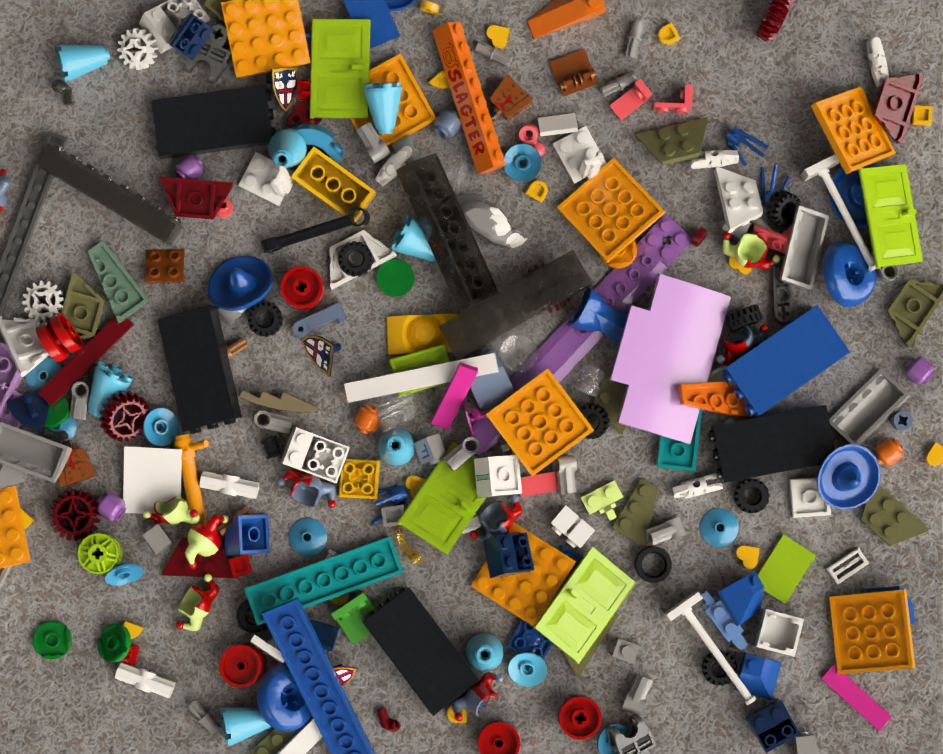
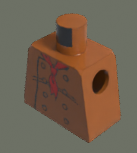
[489,74,533,122]
[59,440,98,488]

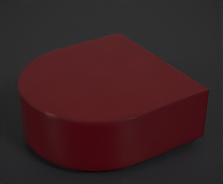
[691,227,708,247]

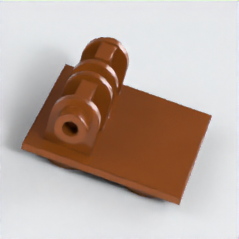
[549,49,598,97]
[144,249,185,285]

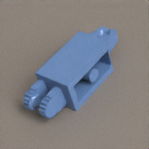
[700,590,748,650]

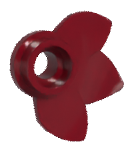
[286,100,323,129]

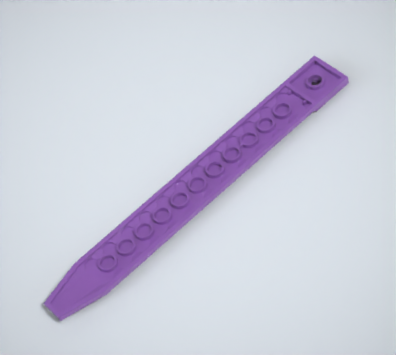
[466,213,693,455]

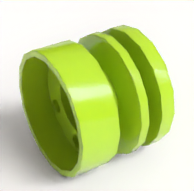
[77,533,123,574]

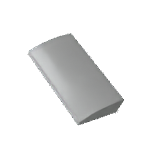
[779,205,829,290]
[829,368,909,445]
[0,422,72,483]

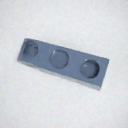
[292,303,348,338]

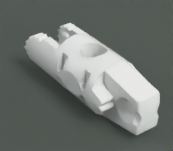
[866,37,889,87]
[375,146,412,187]
[690,149,739,169]
[672,473,723,499]

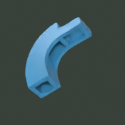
[290,124,344,163]

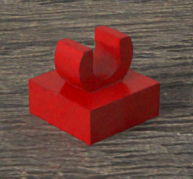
[297,80,310,100]
[229,554,253,578]
[120,644,140,666]

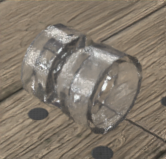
[574,364,606,398]

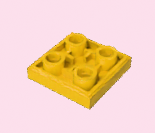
[339,459,380,499]

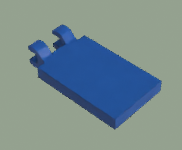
[343,0,400,49]

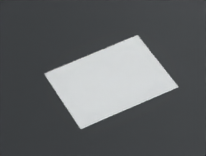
[123,446,182,514]

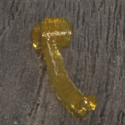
[395,527,423,565]

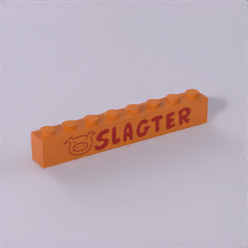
[432,22,506,174]

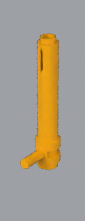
[173,434,209,527]

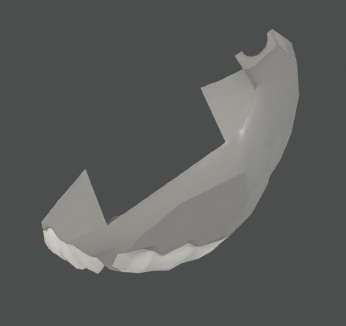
[439,194,527,249]

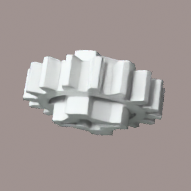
[117,28,158,70]
[22,281,65,322]

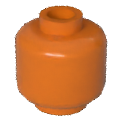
[354,404,382,434]
[874,438,904,466]

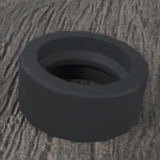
[635,547,672,583]

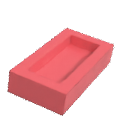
[520,472,558,497]

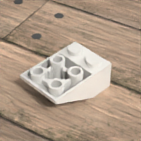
[139,0,211,53]
[280,427,350,483]

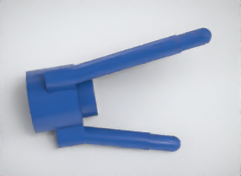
[726,127,769,166]
[760,163,790,206]
[371,484,408,525]

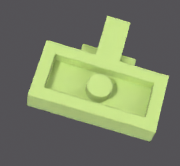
[581,480,623,521]

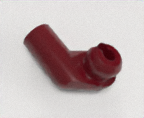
[377,707,401,732]

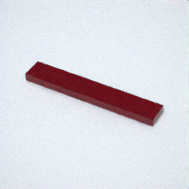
[38,317,134,407]

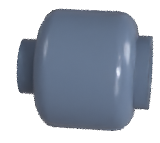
[433,110,461,139]

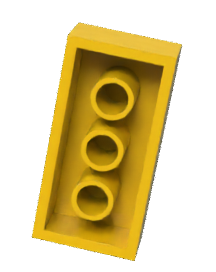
[291,146,376,223]

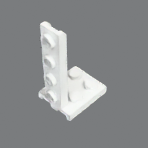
[552,126,607,184]
[238,152,295,207]

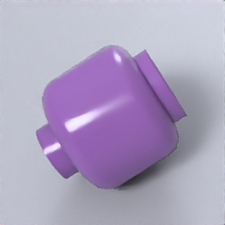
[175,155,203,179]
[905,356,935,385]
[97,493,126,521]

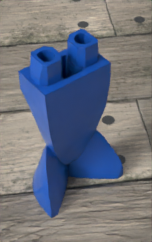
[567,286,628,347]

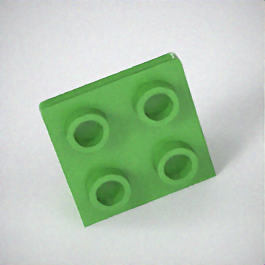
[331,592,377,645]

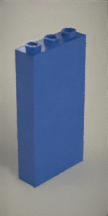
[721,305,850,418]

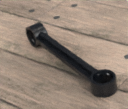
[261,207,370,253]

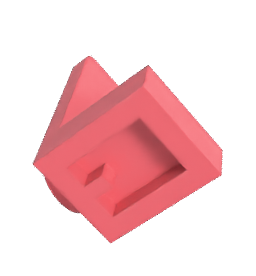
[610,79,653,120]
[653,85,693,114]
[753,225,792,254]

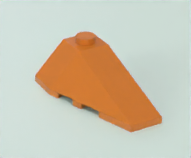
[527,0,606,39]

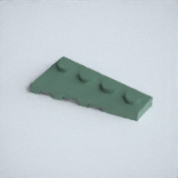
[87,241,149,324]

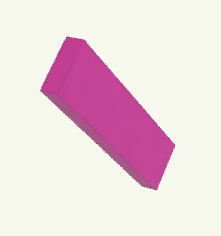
[431,362,478,430]
[821,664,892,731]

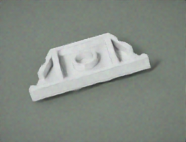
[714,167,763,233]
[330,230,397,290]
[0,316,49,377]

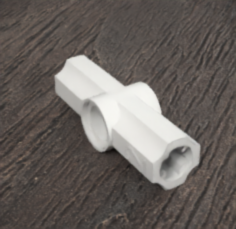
[199,471,260,499]
[115,662,176,698]

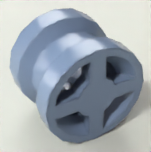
[891,411,913,431]

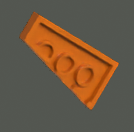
[677,381,752,419]

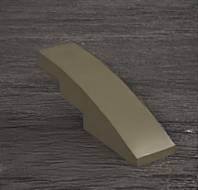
[239,390,320,413]

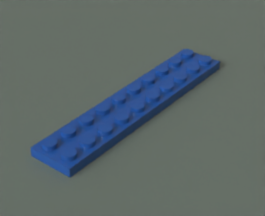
[262,597,375,754]

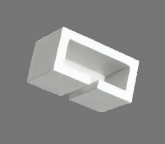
[551,505,595,549]

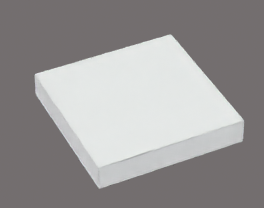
[789,477,831,518]

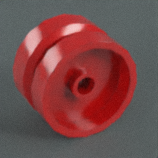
[281,266,324,311]
[36,313,83,362]
[219,643,266,688]
[558,695,602,740]
[478,720,520,754]

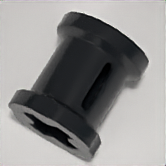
[260,435,283,460]

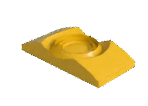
[387,314,465,355]

